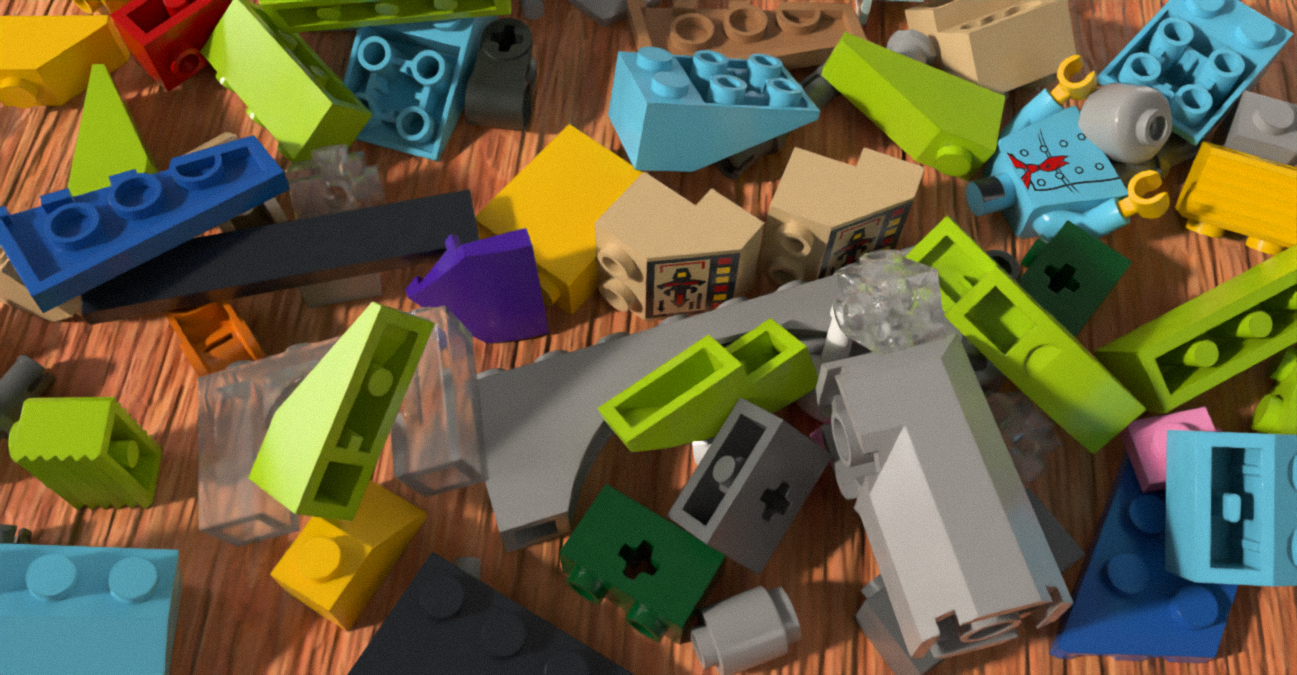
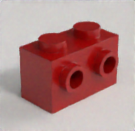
[109,0,233,92]

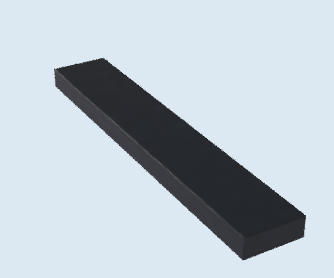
[81,189,479,325]

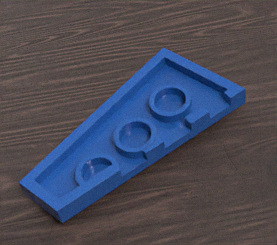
[0,135,290,313]

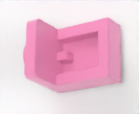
[1120,407,1223,493]

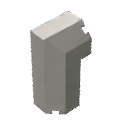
[816,333,1073,659]

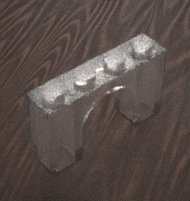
[198,305,489,547]

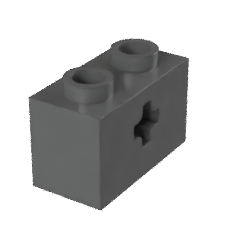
[667,397,833,575]

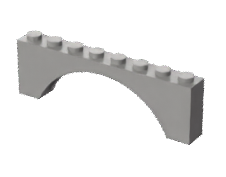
[457,246,1007,553]

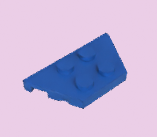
[1049,451,1238,663]

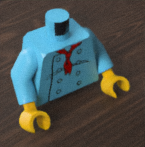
[966,55,1170,240]

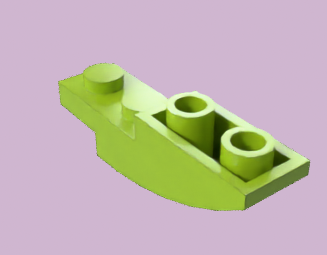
[897,215,1147,455]

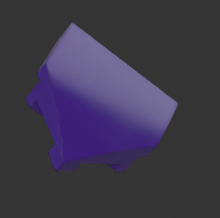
[406,228,549,343]

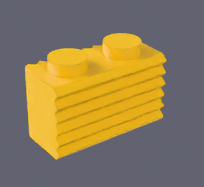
[1174,141,1297,256]

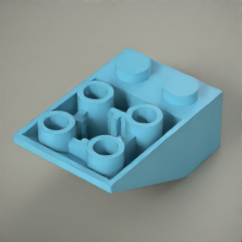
[1097,0,1294,146]
[343,15,498,162]
[608,47,820,172]
[1165,430,1297,586]

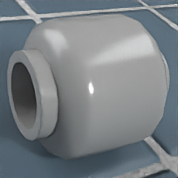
[1078,82,1172,165]

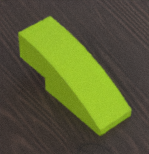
[597,318,819,452]

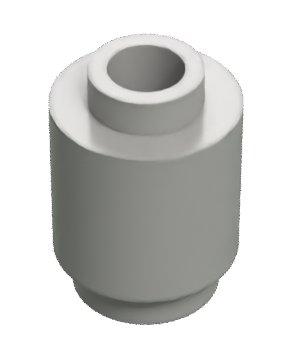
[689,586,801,675]

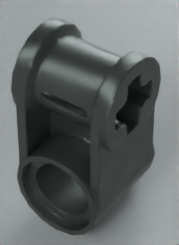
[465,18,537,131]

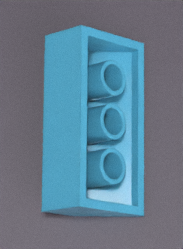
[0,543,183,675]

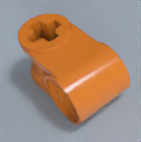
[163,300,268,393]

